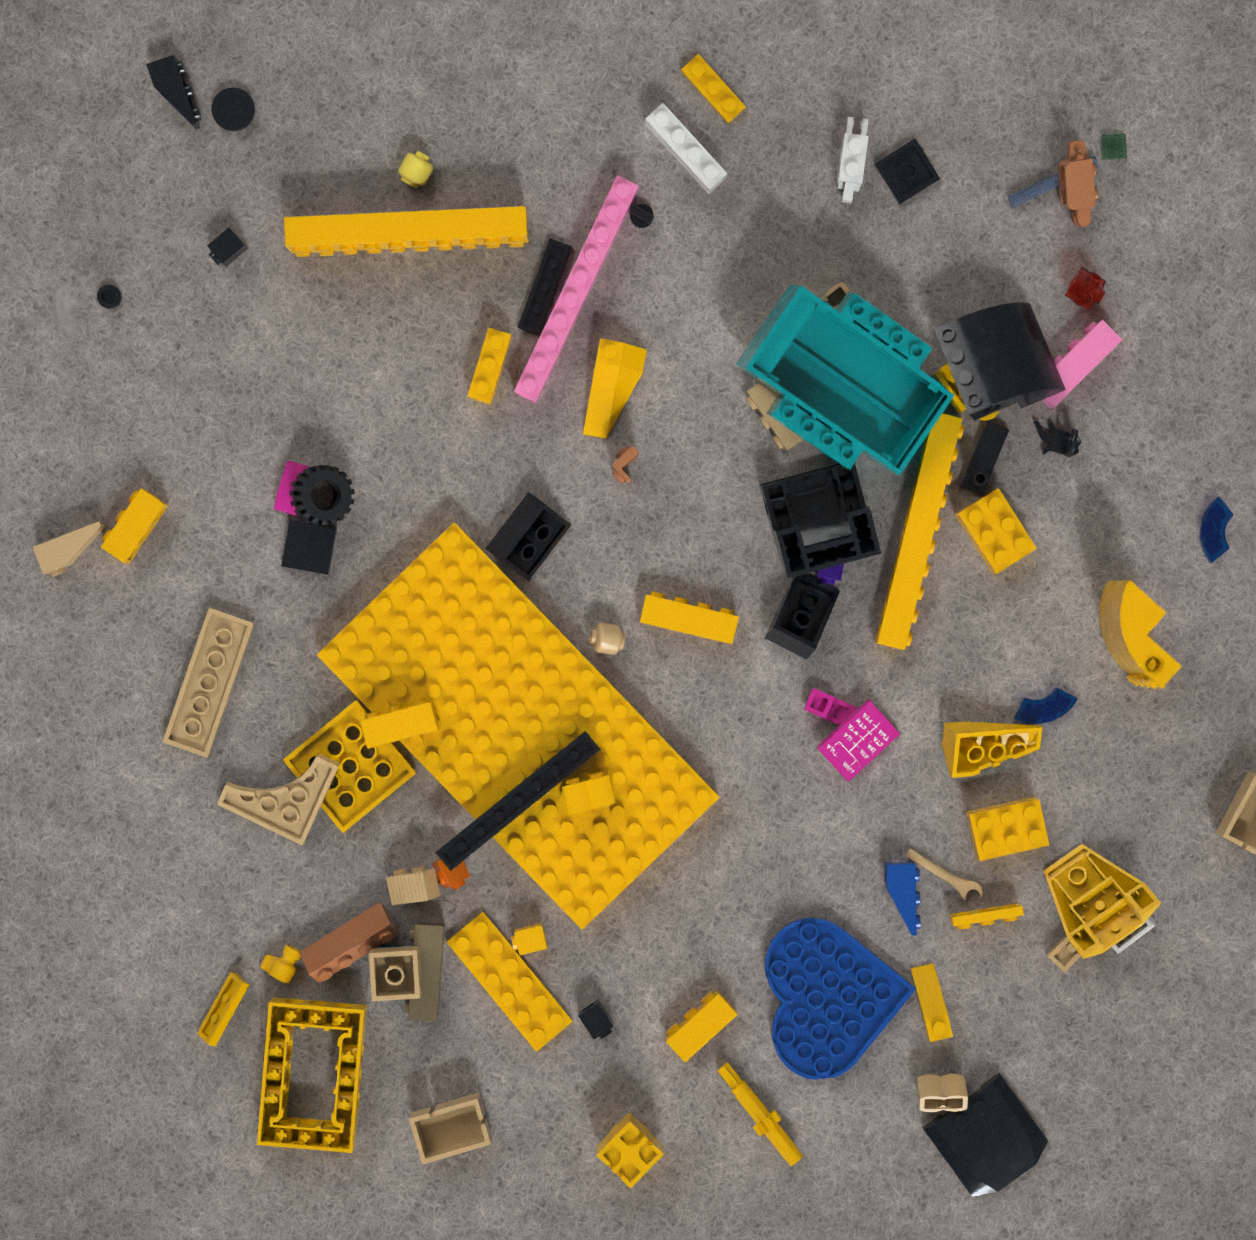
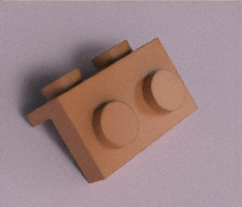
[611,445,639,485]

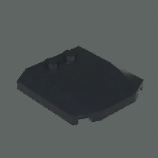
[923,1073,1048,1196]

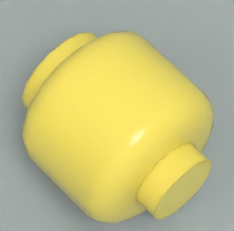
[398,150,433,188]

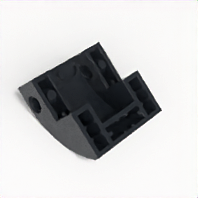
[934,302,1066,421]
[759,463,882,578]

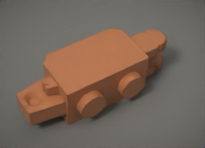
[1058,140,1098,227]

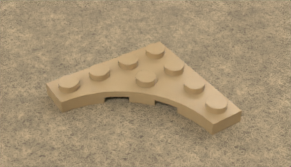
[217,753,340,846]

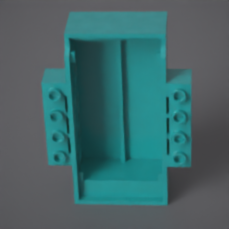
[735,284,955,475]

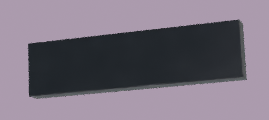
[517,238,572,336]

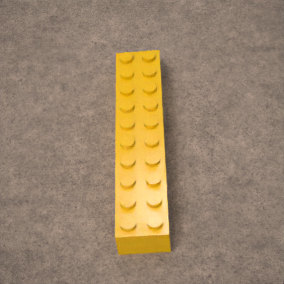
[284,206,529,257]

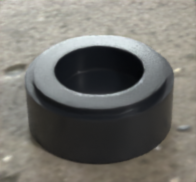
[97,285,122,309]

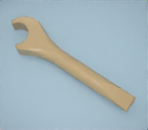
[906,848,983,900]

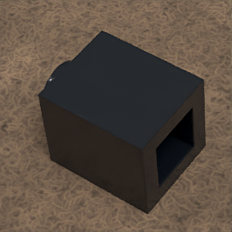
[207,227,248,267]
[578,999,614,1040]

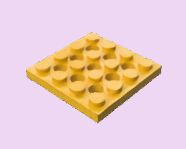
[283,700,417,833]

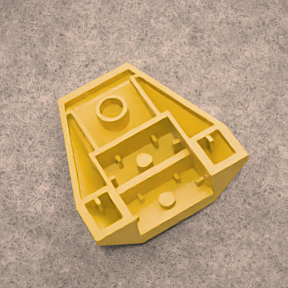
[1044,844,1161,959]

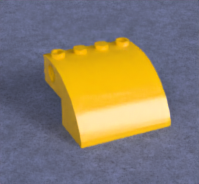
[1099,580,1182,690]

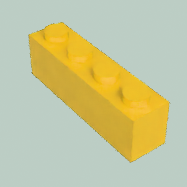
[640,591,739,644]

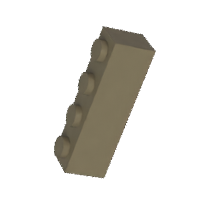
[404,921,445,1021]

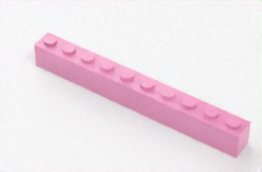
[514,175,639,404]

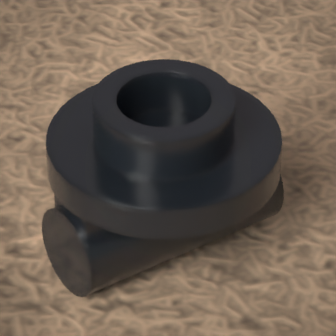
[629,204,655,228]

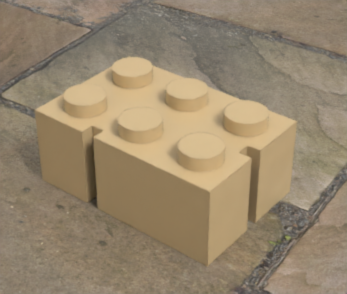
[1215,771,1256,855]
[409,1092,493,1165]

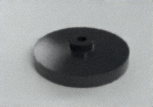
[211,87,255,132]

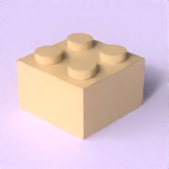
[369,946,423,1001]

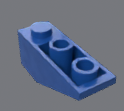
[884,862,921,936]

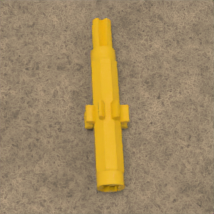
[717,1062,804,1166]

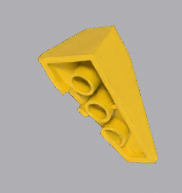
[583,338,647,439]
[942,721,1043,778]

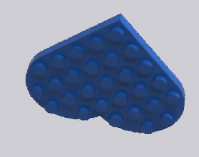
[765,917,916,1080]

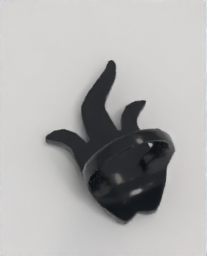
[1034,421,1081,458]

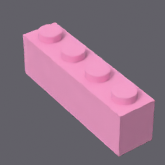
[1042,319,1122,409]

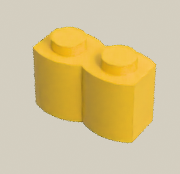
[562,771,616,815]

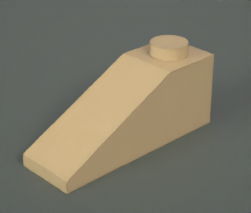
[33,521,106,577]

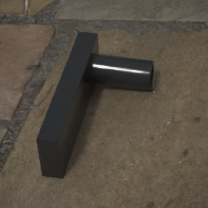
[959,421,1009,496]

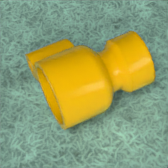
[259,944,301,984]

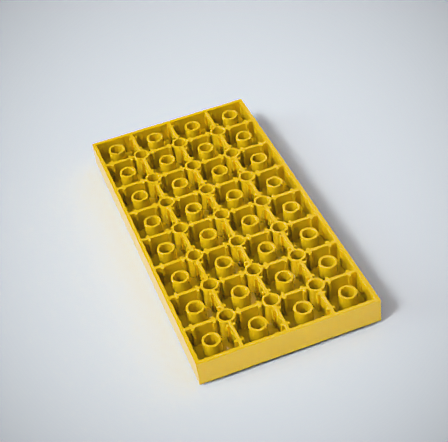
[317,522,720,930]

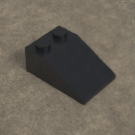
[765,574,840,659]

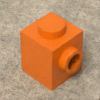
[431,859,471,890]

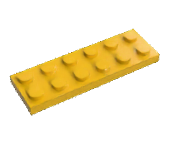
[446,912,573,1052]

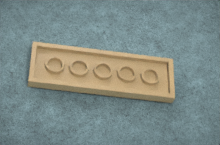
[163,607,255,758]

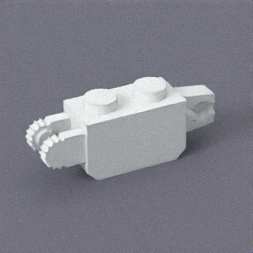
[836,117,869,204]

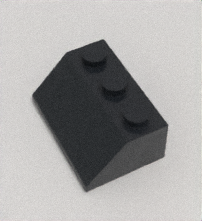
[485,492,571,581]

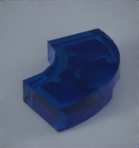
[1199,496,1234,563]
[1013,687,1078,724]

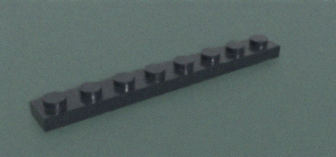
[435,730,600,871]

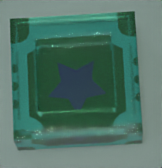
[1101,134,1127,160]

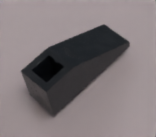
[146,55,202,129]

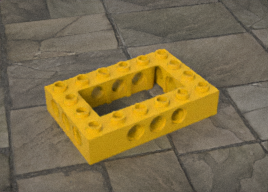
[257,997,367,1153]

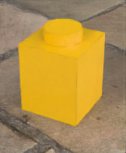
[511,923,548,955]

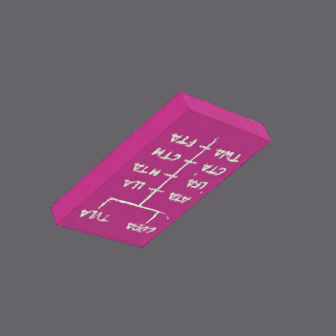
[816,699,900,782]

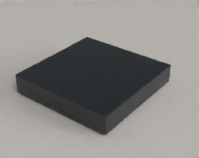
[874,139,940,205]
[281,520,337,575]

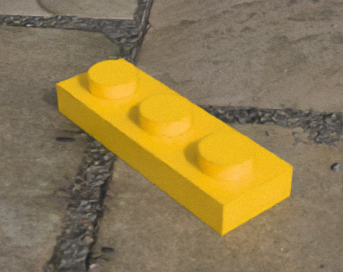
[681,54,746,124]
[949,903,1024,929]
[197,972,250,1047]

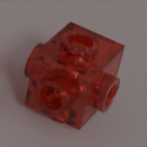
[1065,267,1106,310]

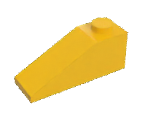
[910,963,953,1042]

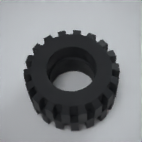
[289,465,355,525]

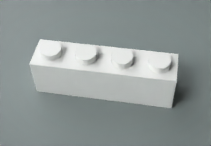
[645,103,727,194]

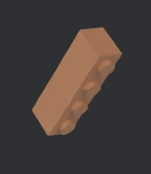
[299,902,400,983]

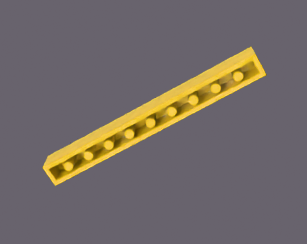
[875,414,964,650]

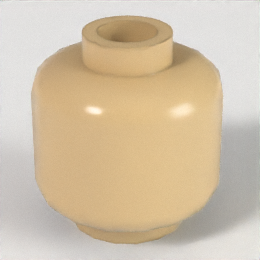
[589,622,625,655]

